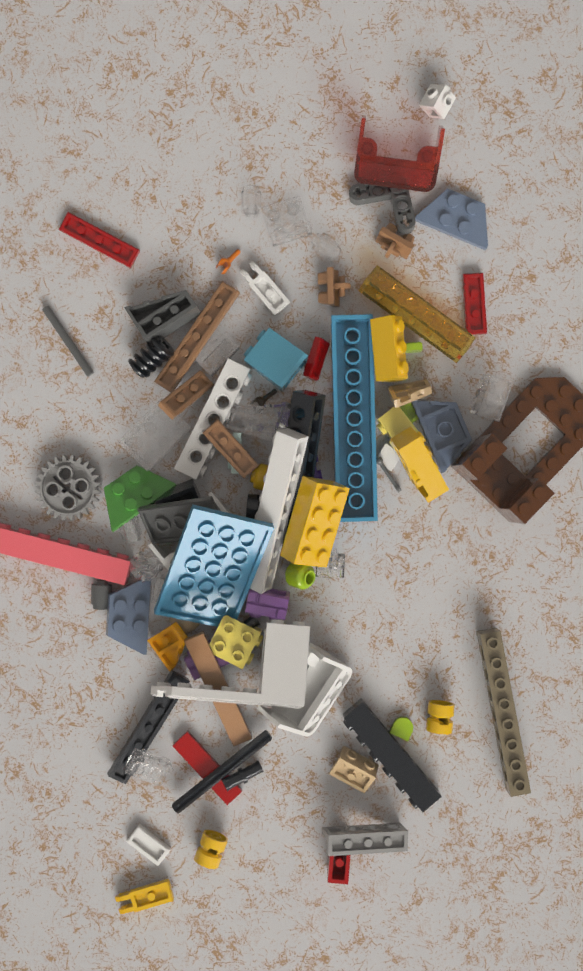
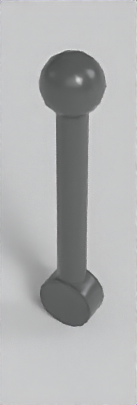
[376,457,401,493]

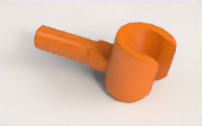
[216,249,241,274]

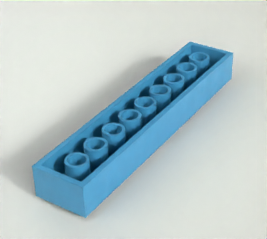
[331,314,378,522]

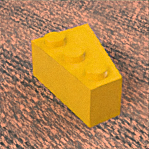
[390,426,449,503]

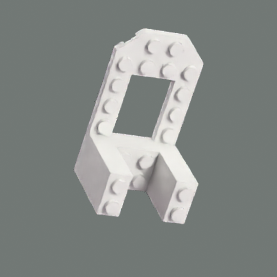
[151,620,310,709]

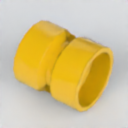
[426,700,455,735]
[194,830,228,869]

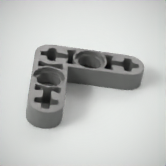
[349,177,415,234]

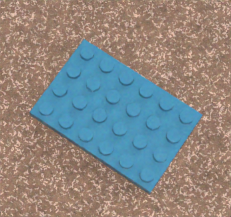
[154,504,274,627]

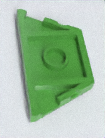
[104,465,176,532]

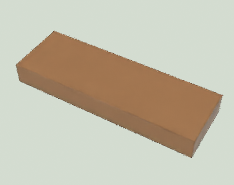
[158,370,214,420]
[203,419,259,479]

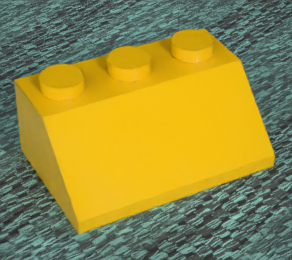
[370,315,409,382]

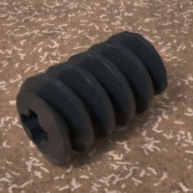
[128,336,174,378]

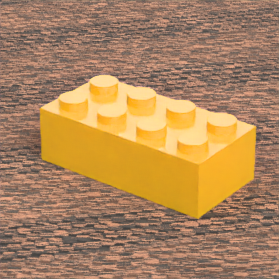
[280,476,350,567]

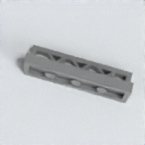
[322,823,408,856]

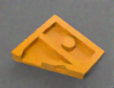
[147,621,188,672]

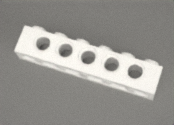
[174,358,252,480]

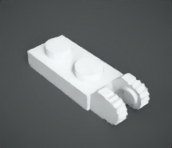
[240,261,290,316]

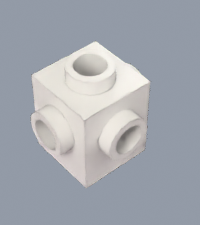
[419,83,456,119]

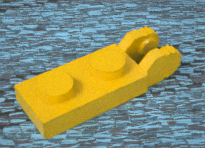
[115,878,175,914]

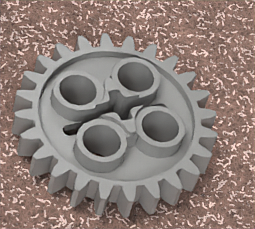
[34,455,102,521]

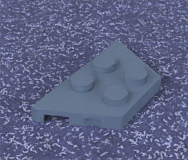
[415,189,488,250]
[411,400,472,473]
[106,576,151,655]

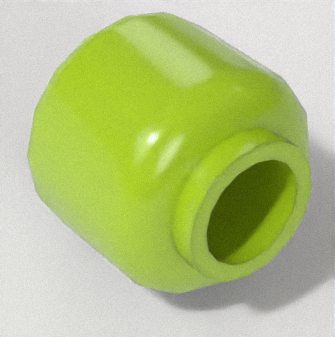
[285,563,316,590]

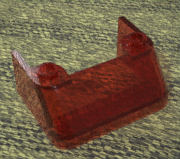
[354,115,445,192]

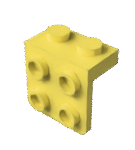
[210,615,263,669]

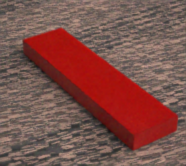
[59,212,140,269]
[172,731,242,805]

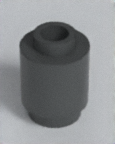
[91,580,112,610]

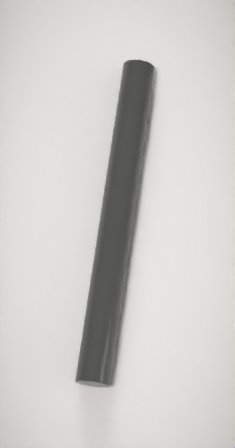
[42,306,94,377]

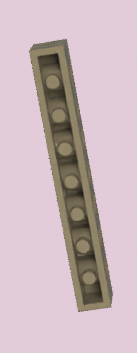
[476,628,531,797]

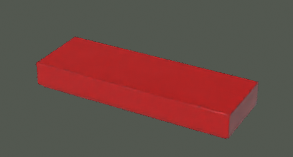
[462,273,487,336]

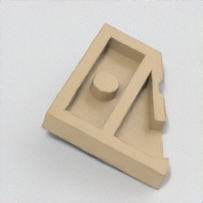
[387,379,432,408]

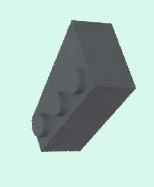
[124,290,201,346]

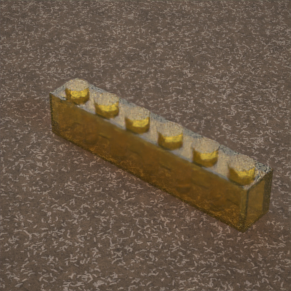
[358,265,476,363]

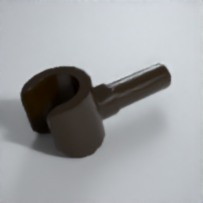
[250,389,277,411]

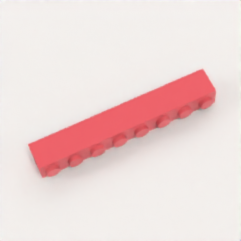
[0,522,133,585]

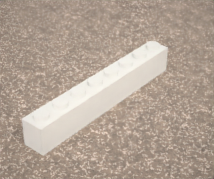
[250,428,309,594]

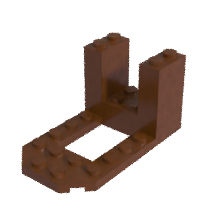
[451,377,583,524]

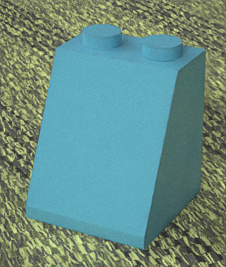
[244,328,308,392]

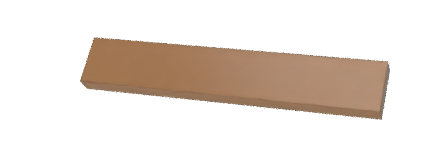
[154,281,240,393]
[184,631,252,746]

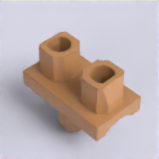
[375,223,415,260]
[318,267,351,307]

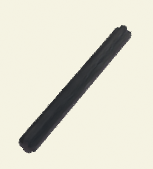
[172,730,272,814]

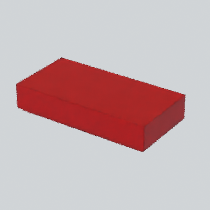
[303,336,330,381]

